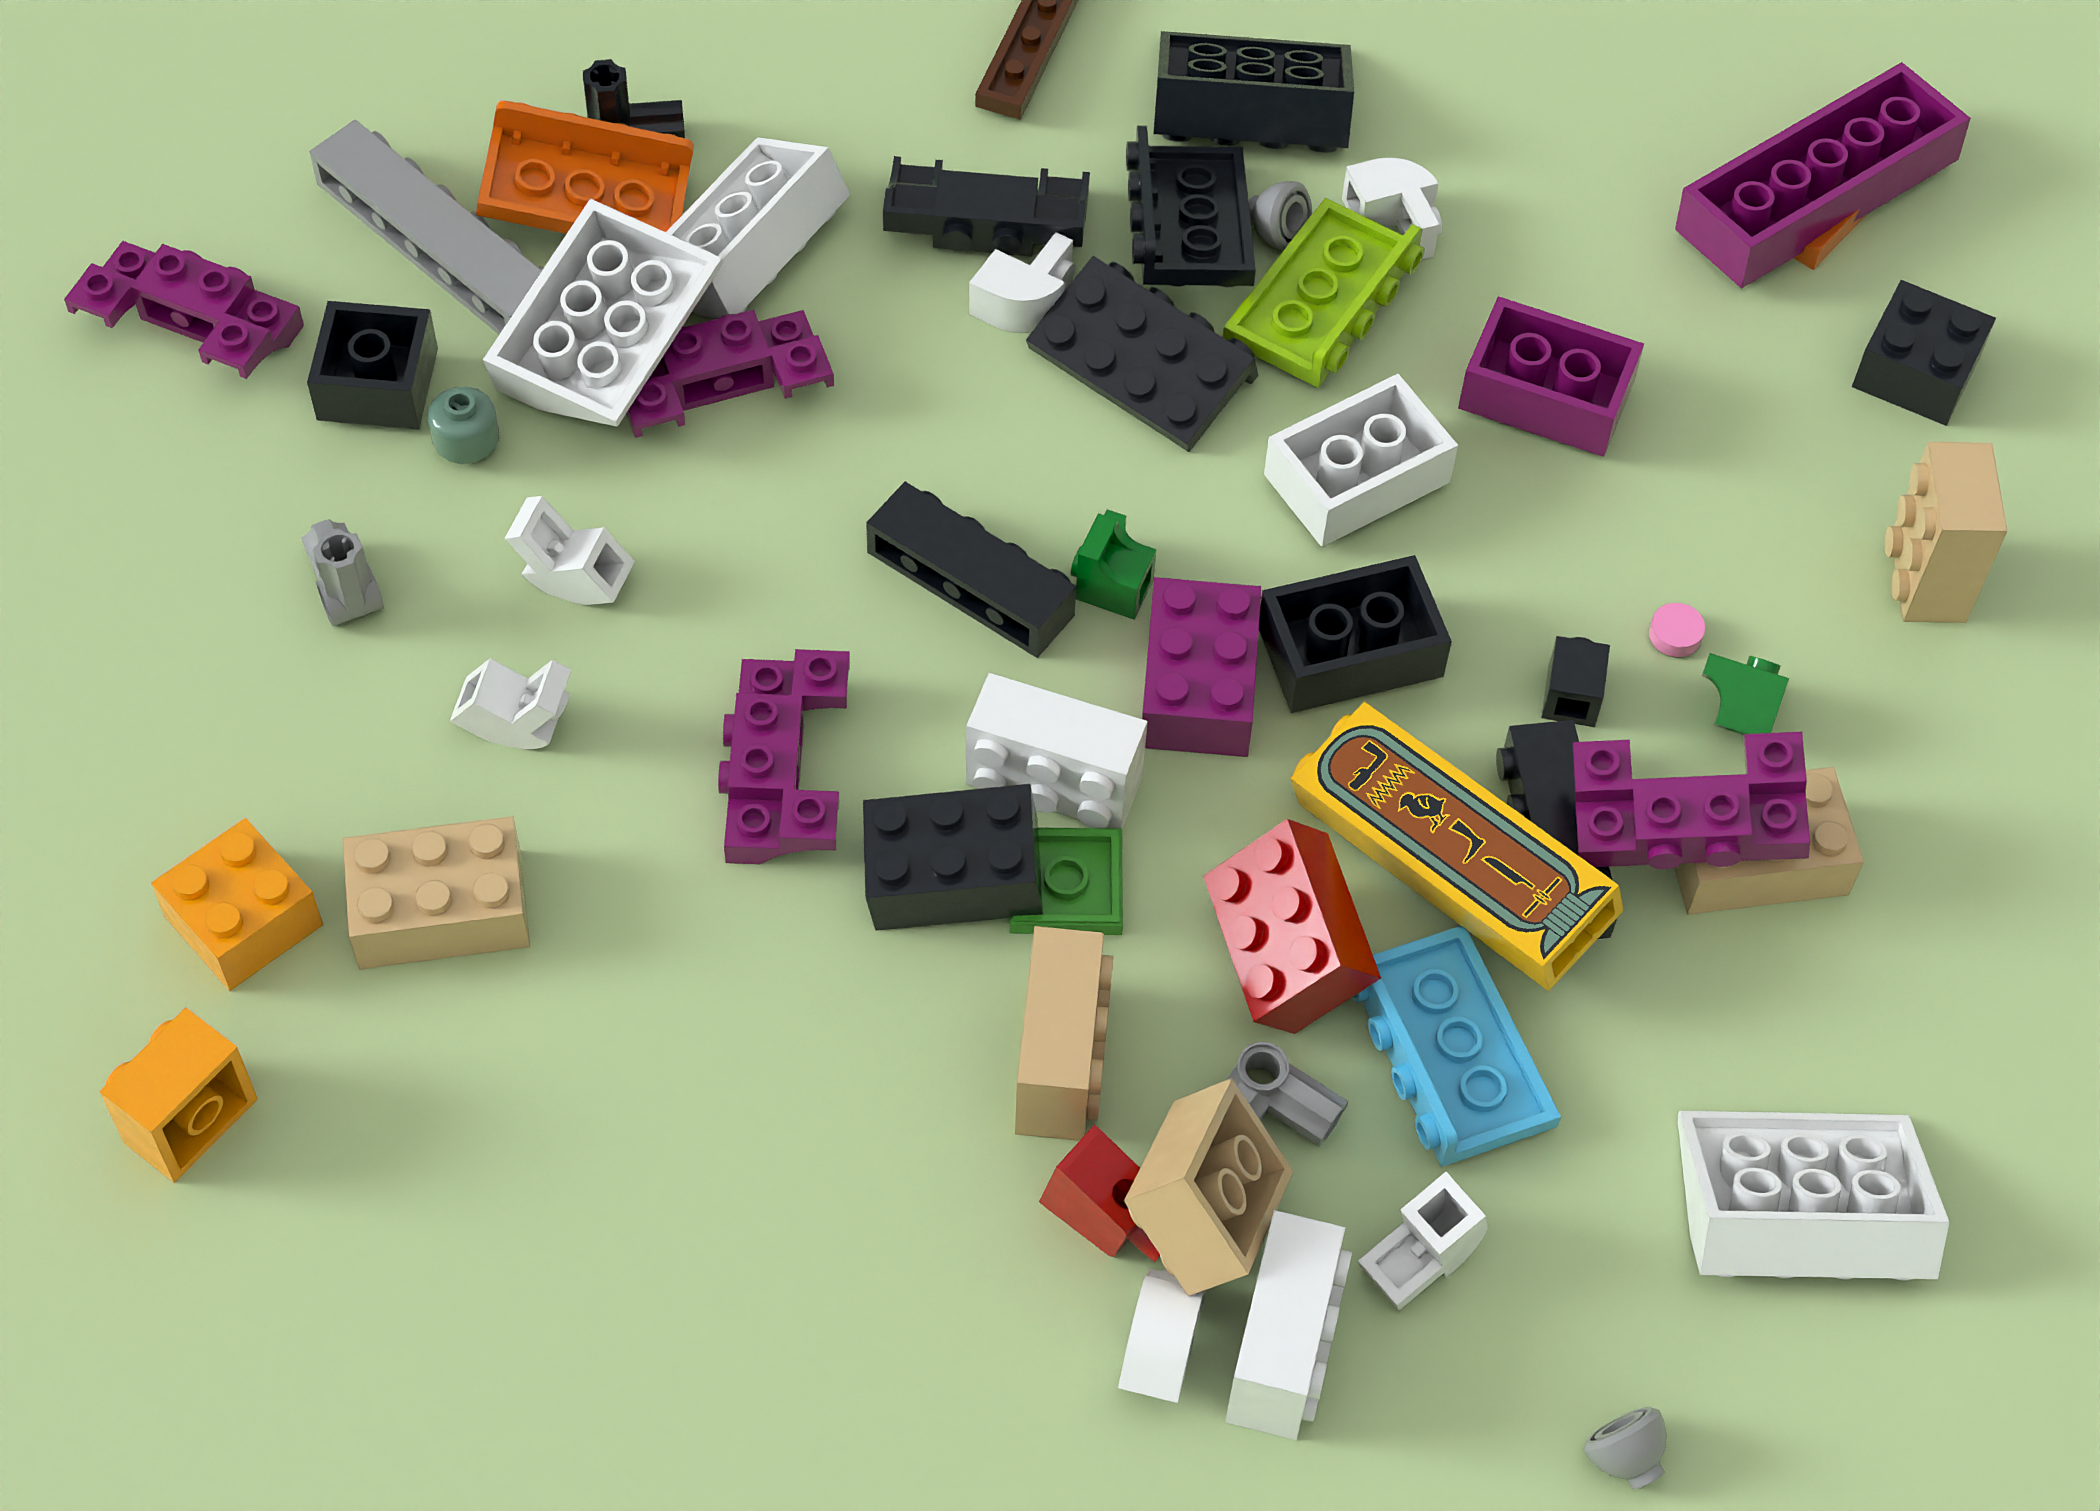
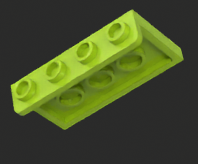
[1223,197,1425,388]

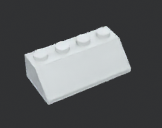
[666,137,850,319]

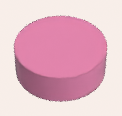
[1649,603,1705,657]

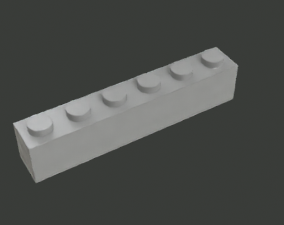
[309,119,544,335]

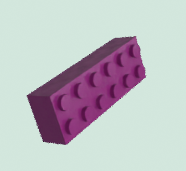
[1675,62,1971,289]

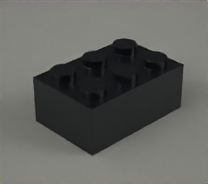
[1259,555,1452,713]
[863,784,1043,931]

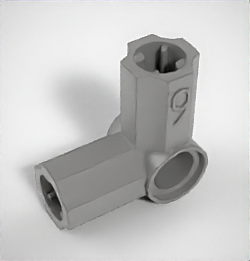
[301,519,384,627]
[1227,1042,1348,1147]

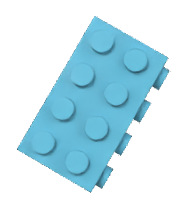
[1352,926,1561,1167]

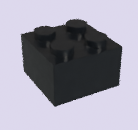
[1852,280,1996,426]
[307,301,438,429]

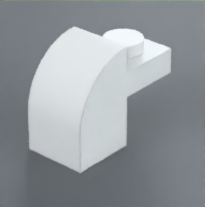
[1342,158,1442,260]
[969,232,1076,333]
[504,496,635,605]
[450,658,571,750]
[1358,1172,1488,1311]
[1118,1269,1206,1403]

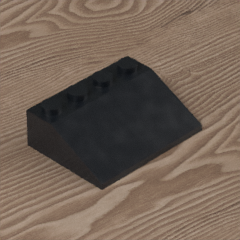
[1153,31,1354,153]

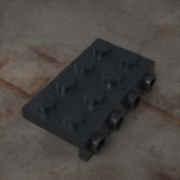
[1126,125,1256,287]
[1026,256,1259,452]

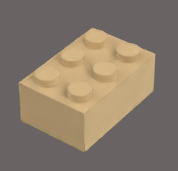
[1885,442,2007,623]
[1674,767,1864,915]
[342,816,530,969]
[1015,926,1113,1141]
[1124,1078,1293,1296]

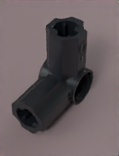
[583,59,685,138]

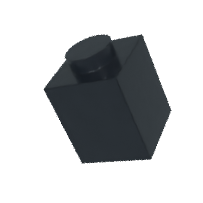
[1541,636,1610,727]

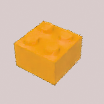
[151,818,323,991]
[99,1007,258,1183]

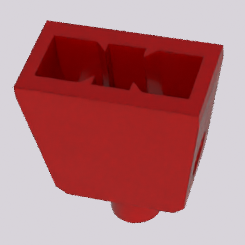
[1039,1124,1160,1263]

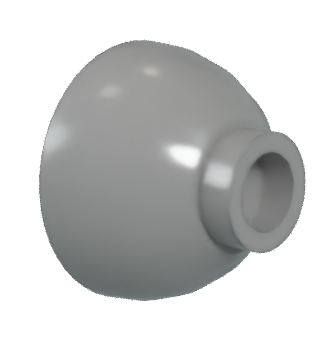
[1249,181,1312,250]
[1583,1407,1667,1489]

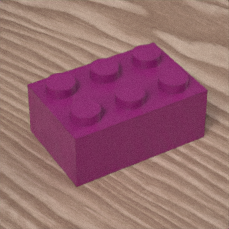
[1458,296,1644,457]
[1142,577,1262,757]

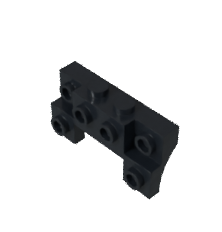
[883,156,1090,256]

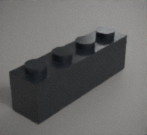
[866,481,1076,658]
[1496,720,1617,939]

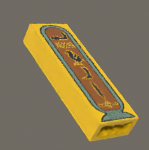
[1290,701,1624,991]

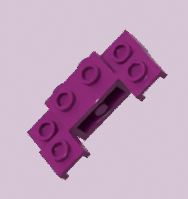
[64,240,304,379]
[626,309,834,438]
[718,649,850,865]
[1573,732,1810,869]

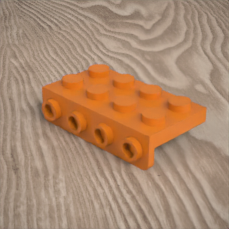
[476,101,694,234]

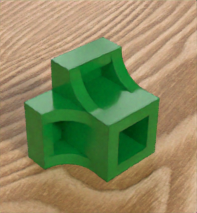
[1070,509,1157,620]
[1702,653,1789,735]

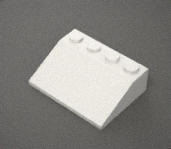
[483,199,723,427]
[1678,1111,1949,1281]

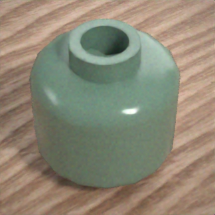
[428,386,499,464]

